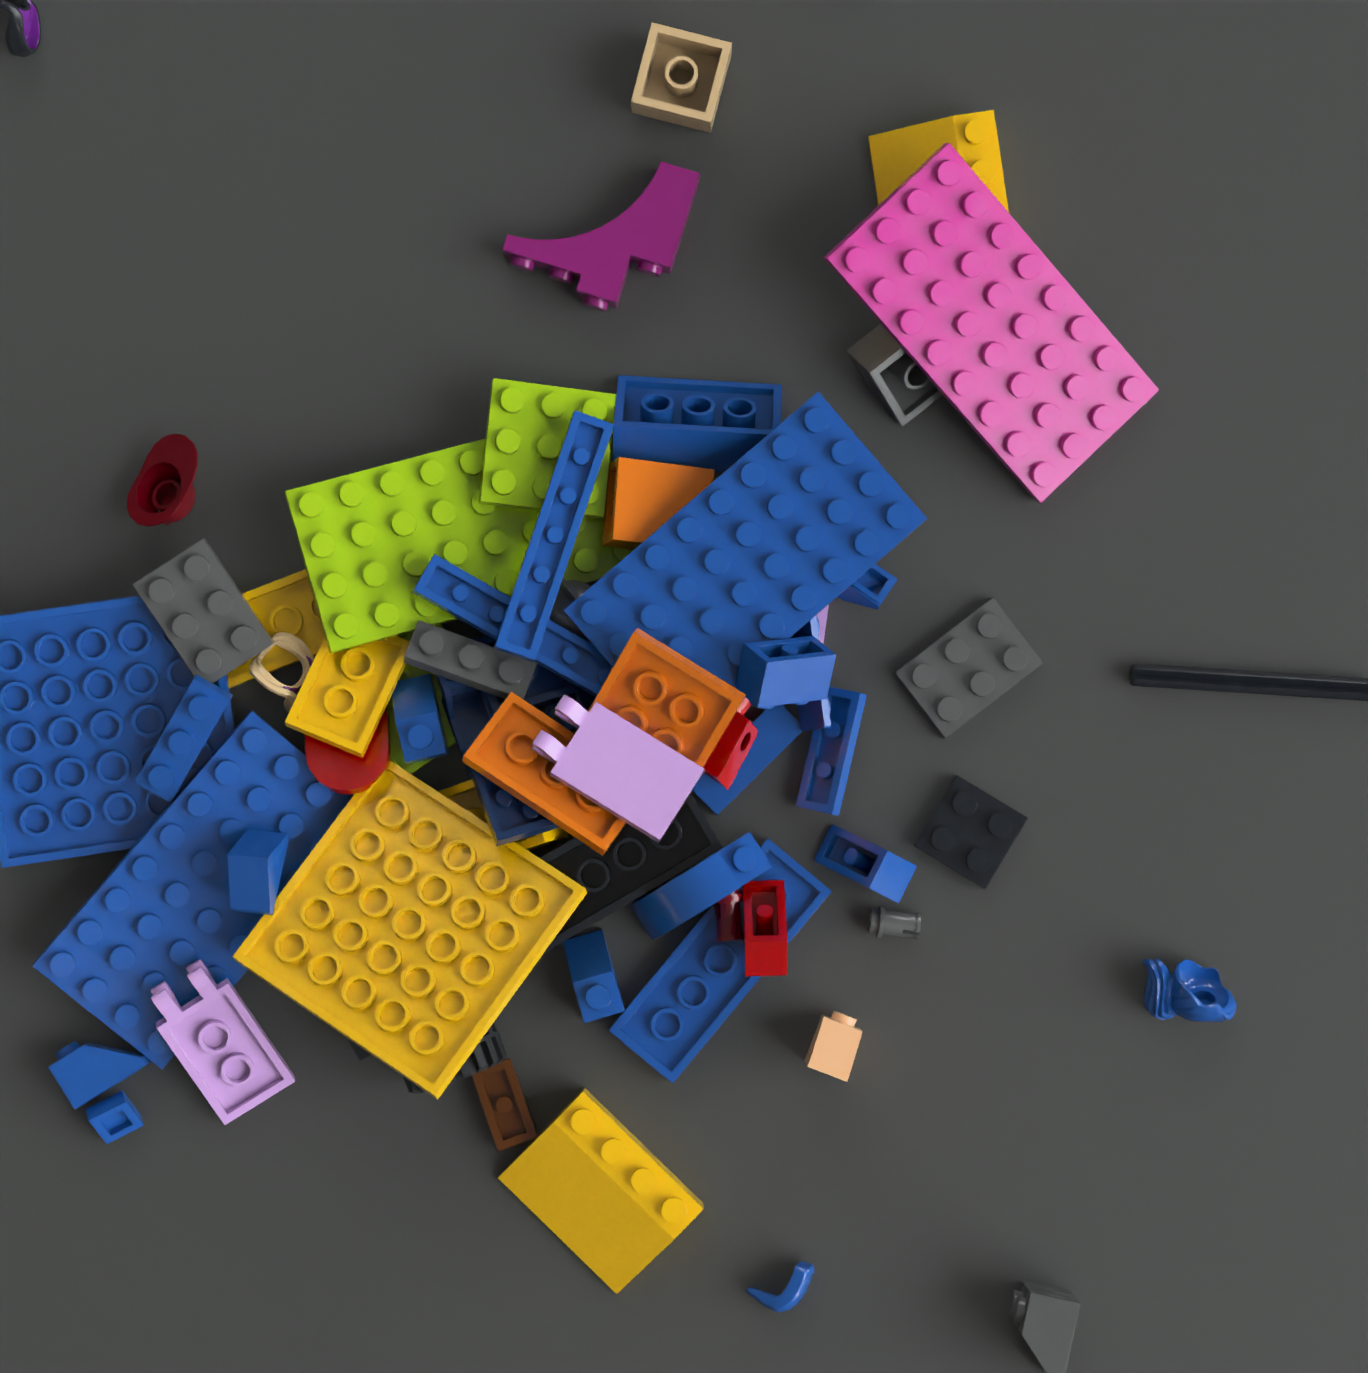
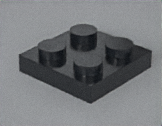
[914,775,1028,889]

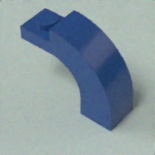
[630,832,772,940]

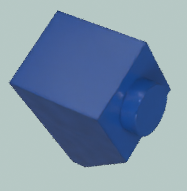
[392,674,450,764]
[814,824,917,903]
[563,929,625,1023]
[48,1041,152,1110]

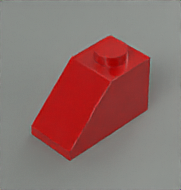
[743,880,787,976]

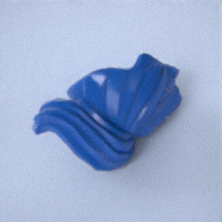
[1143,958,1237,1022]

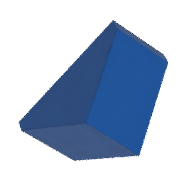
[227,829,289,915]

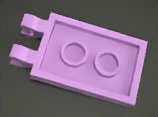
[532,695,704,843]
[151,959,295,1125]

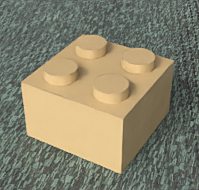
[631,22,732,133]

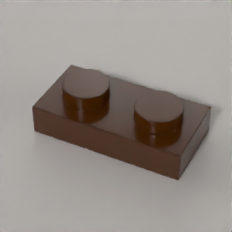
[472,1057,538,1151]

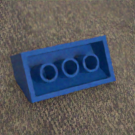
[612,375,782,472]

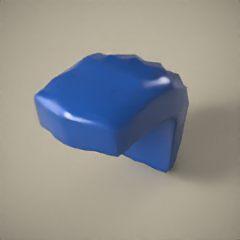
[745,1261,815,1312]

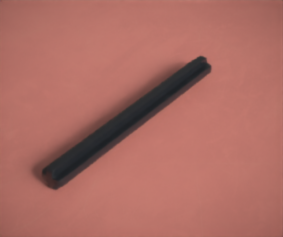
[1129,663,1368,701]

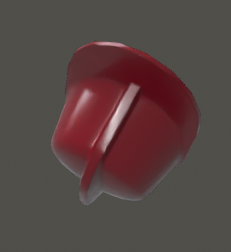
[126,433,198,527]

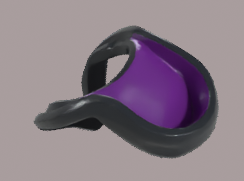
[0,0,41,57]

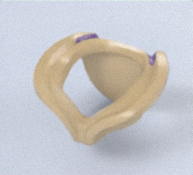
[249,632,314,713]

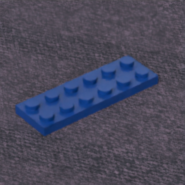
[609,838,832,1084]

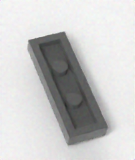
[403,620,537,700]

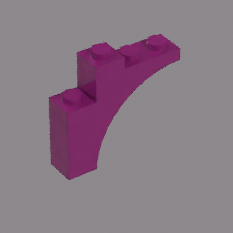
[502,161,700,312]

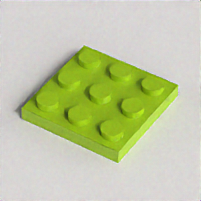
[478,378,616,519]

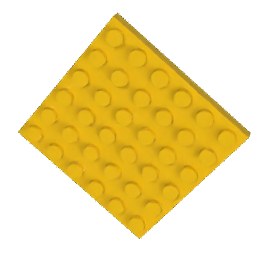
[232,760,587,1100]

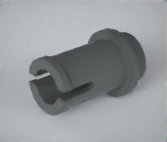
[867,905,921,940]

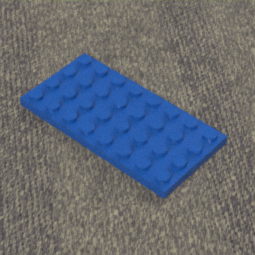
[563,392,927,686]
[32,709,354,1069]

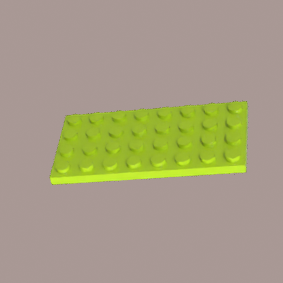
[284,437,633,654]

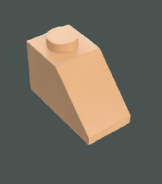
[804,1011,863,1082]

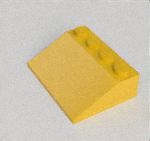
[868,110,1009,212]
[498,1088,704,1294]

